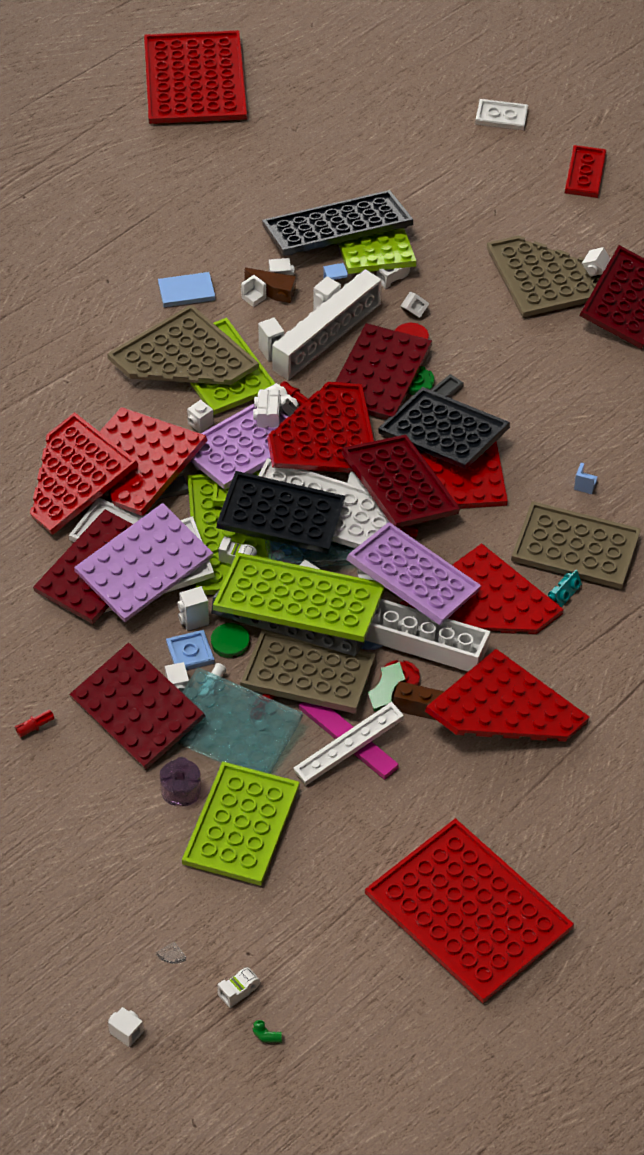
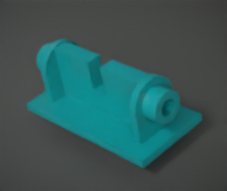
[548,570,582,607]

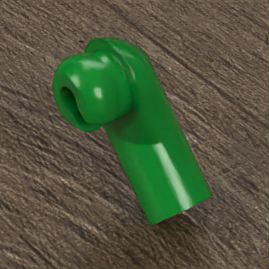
[252,1020,282,1043]

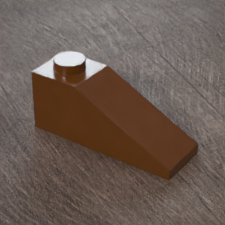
[244,267,296,303]

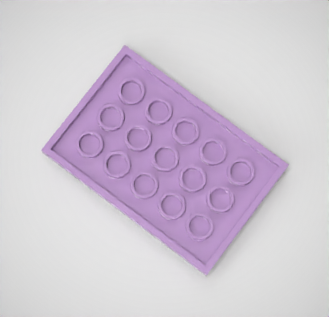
[190,404,289,490]
[74,503,213,622]
[346,522,481,625]

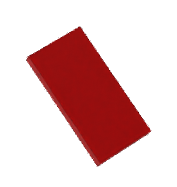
[565,145,606,198]

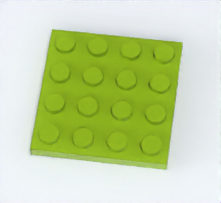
[338,228,416,274]

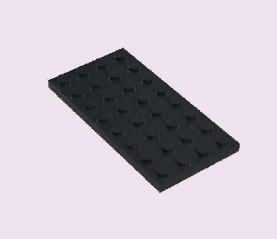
[262,190,414,256]

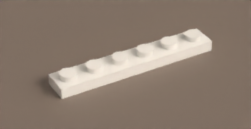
[294,702,404,785]

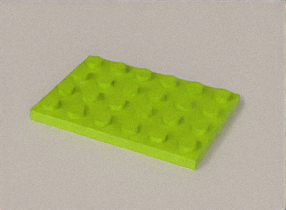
[189,318,275,415]
[182,761,300,886]

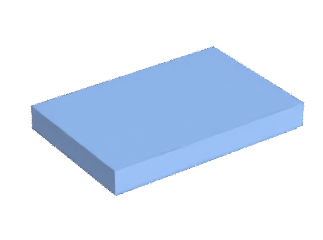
[158,272,215,307]

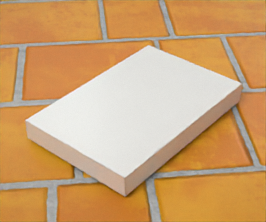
[475,99,528,130]

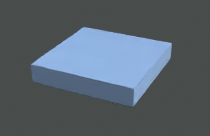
[166,630,214,670]

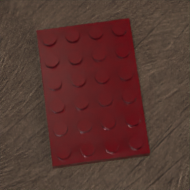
[579,245,644,349]
[335,323,432,420]
[341,434,460,528]
[33,509,133,624]
[69,642,206,770]

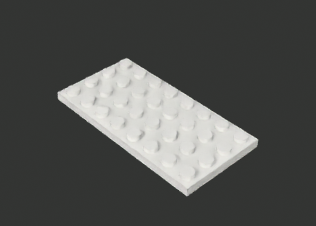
[258,458,389,548]

